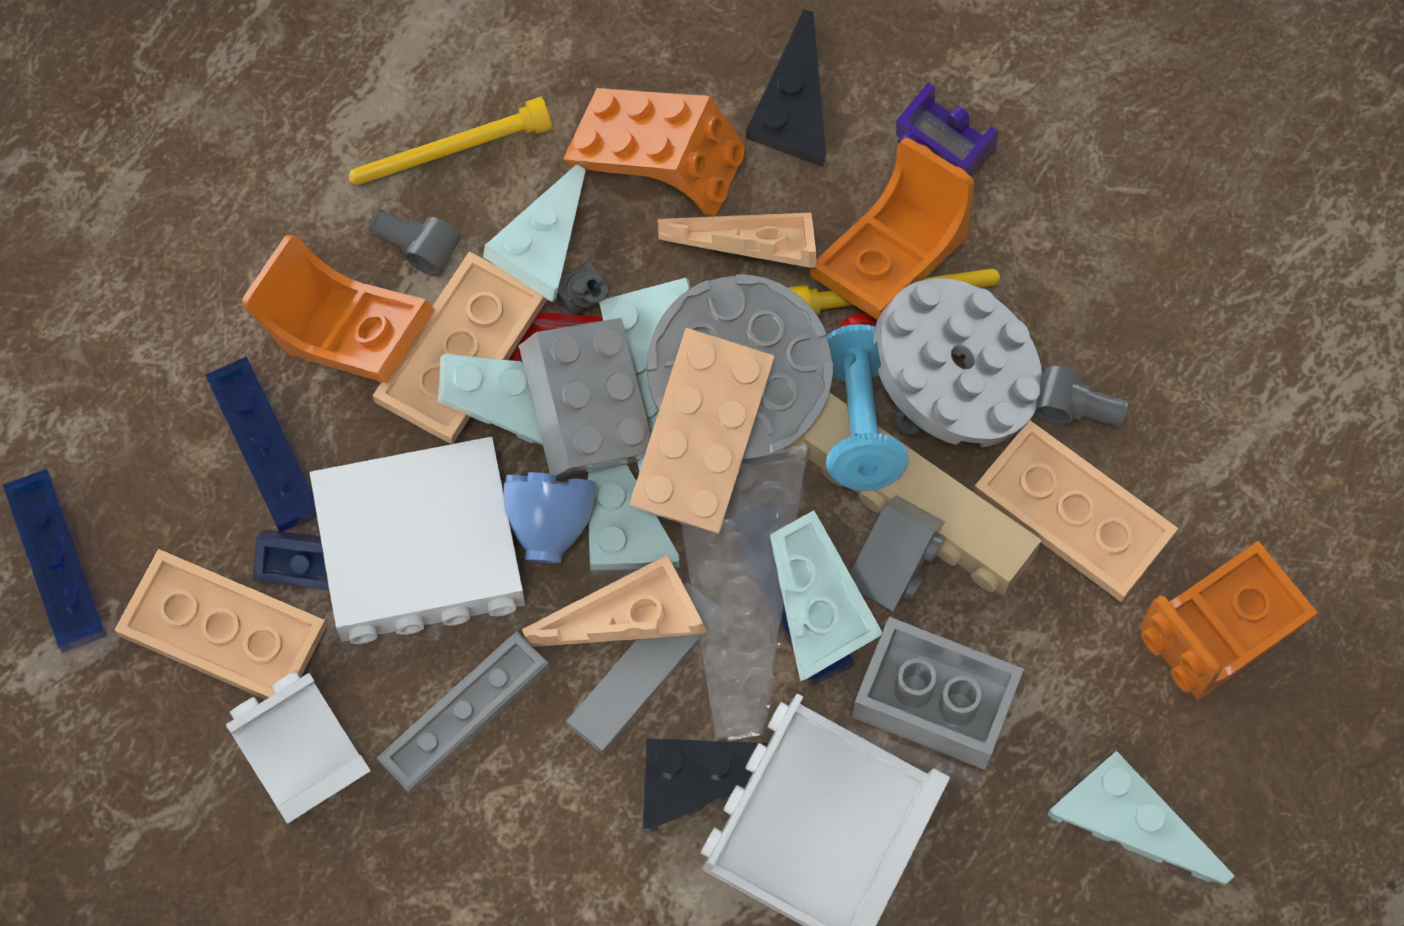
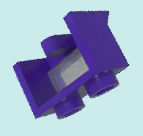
[896,82,998,176]

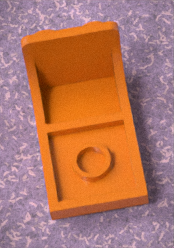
[563,88,745,216]
[810,138,974,320]
[242,235,435,384]
[1139,541,1318,701]

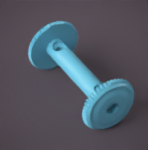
[826,324,908,491]

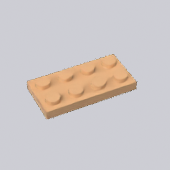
[373,251,547,444]
[629,328,775,535]
[973,420,1179,602]
[114,549,327,700]

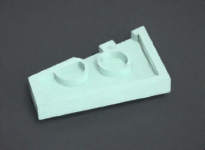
[438,354,543,446]

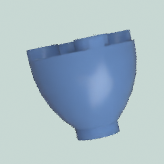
[503,472,596,564]

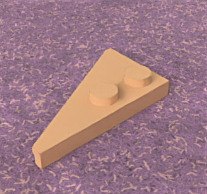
[658,213,816,268]
[522,555,707,647]

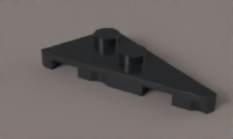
[746,9,826,167]
[642,739,769,833]

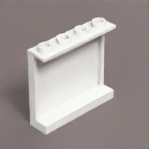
[310,437,525,644]
[700,694,950,926]

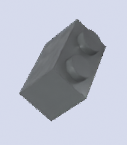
[850,495,945,611]

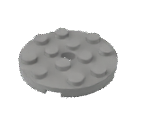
[647,274,833,460]
[873,278,1042,447]

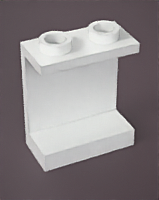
[226,671,370,824]

